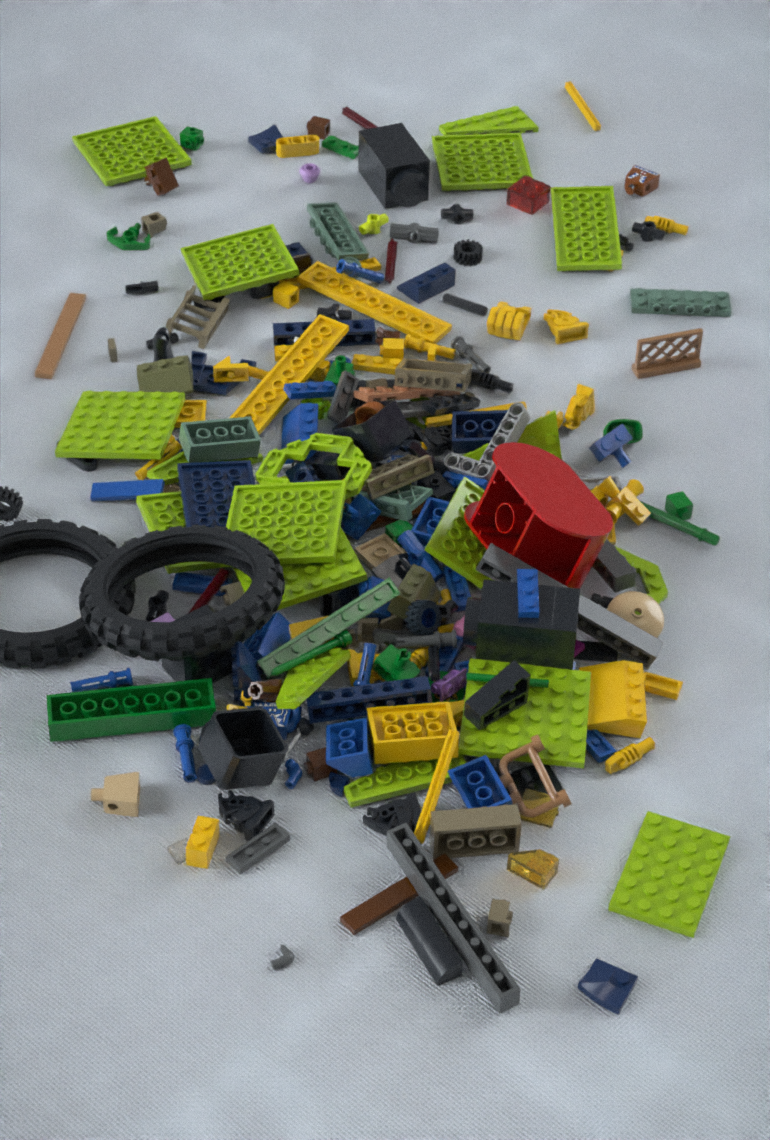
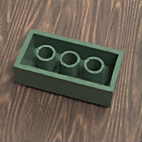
[179,416,261,463]

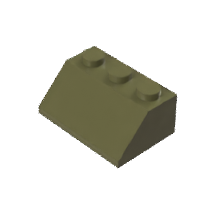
[137,355,194,394]
[387,564,441,624]

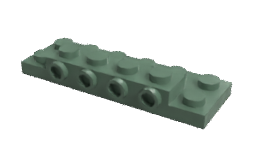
[307,202,369,261]
[630,288,732,317]

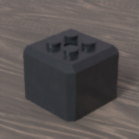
[332,398,412,463]
[162,605,236,683]
[198,707,288,790]

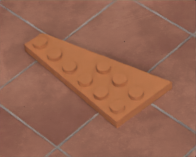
[354,386,460,402]

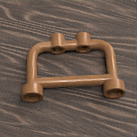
[499,734,572,818]

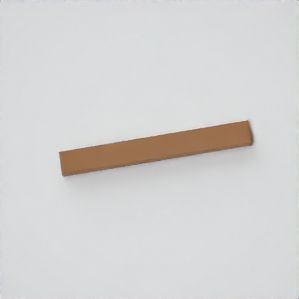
[35,292,87,379]

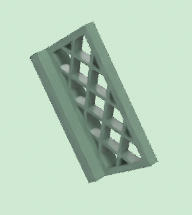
[351,484,433,521]

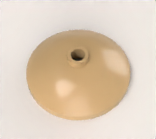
[607,591,664,638]

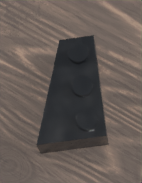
[464,660,531,731]

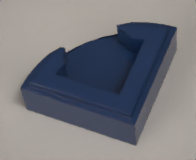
[329,772,350,797]

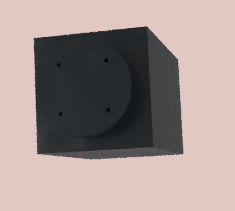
[358,123,430,209]
[463,580,580,670]

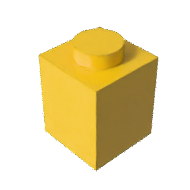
[273,281,299,309]
[380,338,404,359]

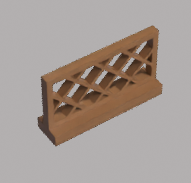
[631,328,703,379]

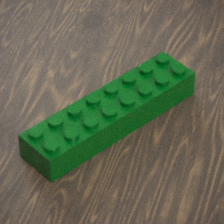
[46,678,216,742]

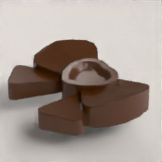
[376,327,400,346]

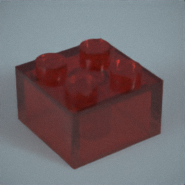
[506,175,551,215]

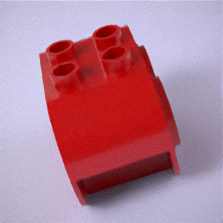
[464,442,613,589]

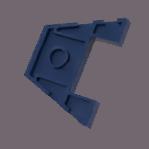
[191,351,257,395]

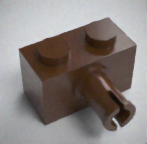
[144,157,179,196]

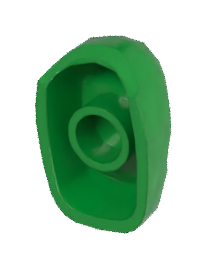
[603,419,643,445]

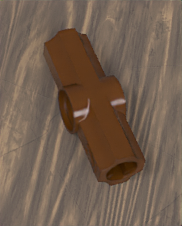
[248,679,283,702]

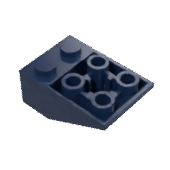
[231,641,263,707]

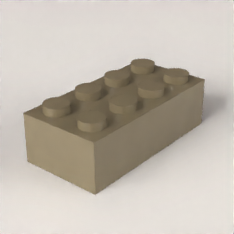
[429,804,522,860]

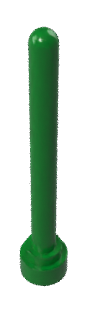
[271,630,352,676]

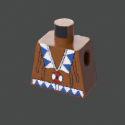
[624,165,660,196]

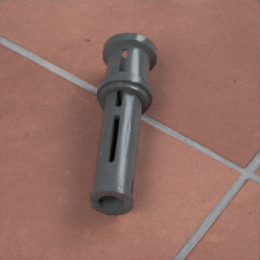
[451,336,491,373]
[396,630,457,649]

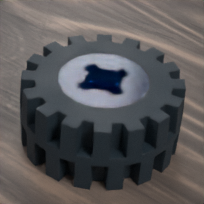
[405,600,442,635]

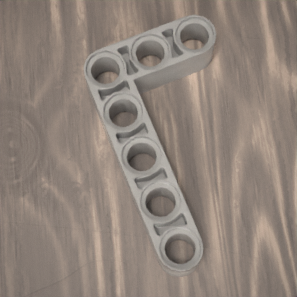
[444,402,530,482]

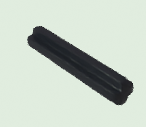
[442,293,488,316]
[428,646,440,682]

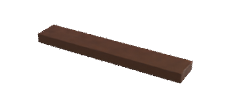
[340,853,459,935]

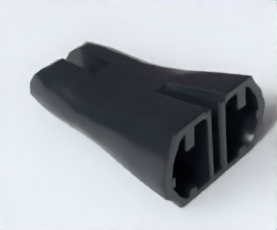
[153,327,174,362]

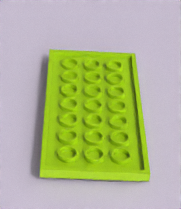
[551,186,622,271]

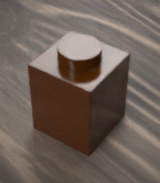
[306,116,330,140]
[304,747,338,782]

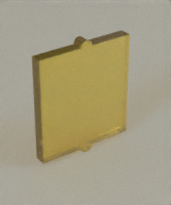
[519,789,559,828]

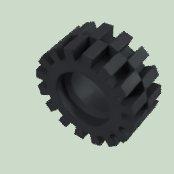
[453,239,483,267]
[0,486,23,521]

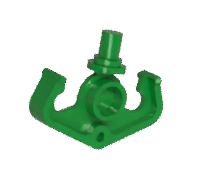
[106,223,151,250]

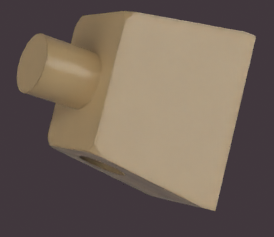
[91,772,140,817]

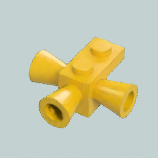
[597,476,651,526]

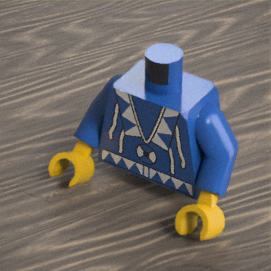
[241,691,302,741]

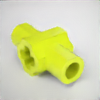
[359,213,389,235]

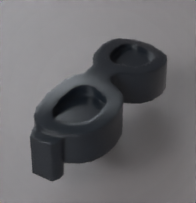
[619,234,634,251]

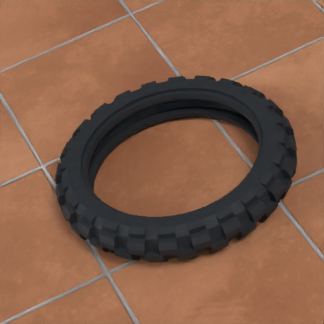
[0,519,136,669]
[79,525,285,661]

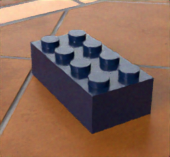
[452,410,508,454]

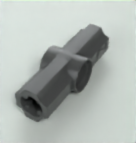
[390,223,439,243]

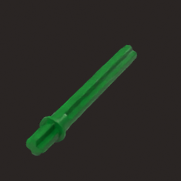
[639,500,720,546]

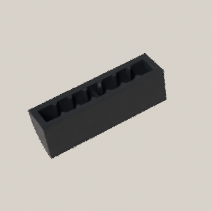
[396,896,463,986]

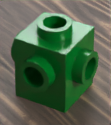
[180,126,204,151]

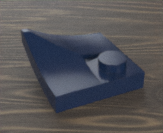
[248,125,283,154]
[578,958,638,1015]

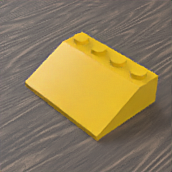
[578,660,647,738]
[367,702,459,764]

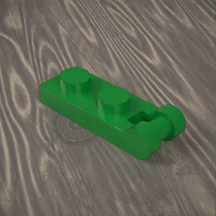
[322,135,359,159]

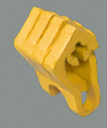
[486,301,532,341]

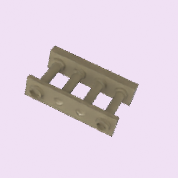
[166,285,230,349]

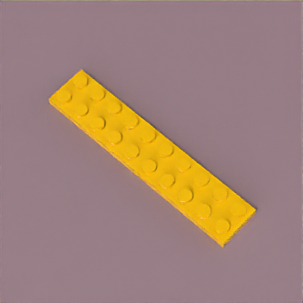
[297,261,452,344]
[229,314,349,435]

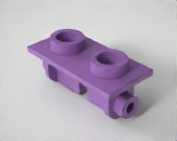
[431,668,467,702]

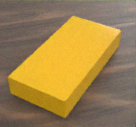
[644,671,683,700]

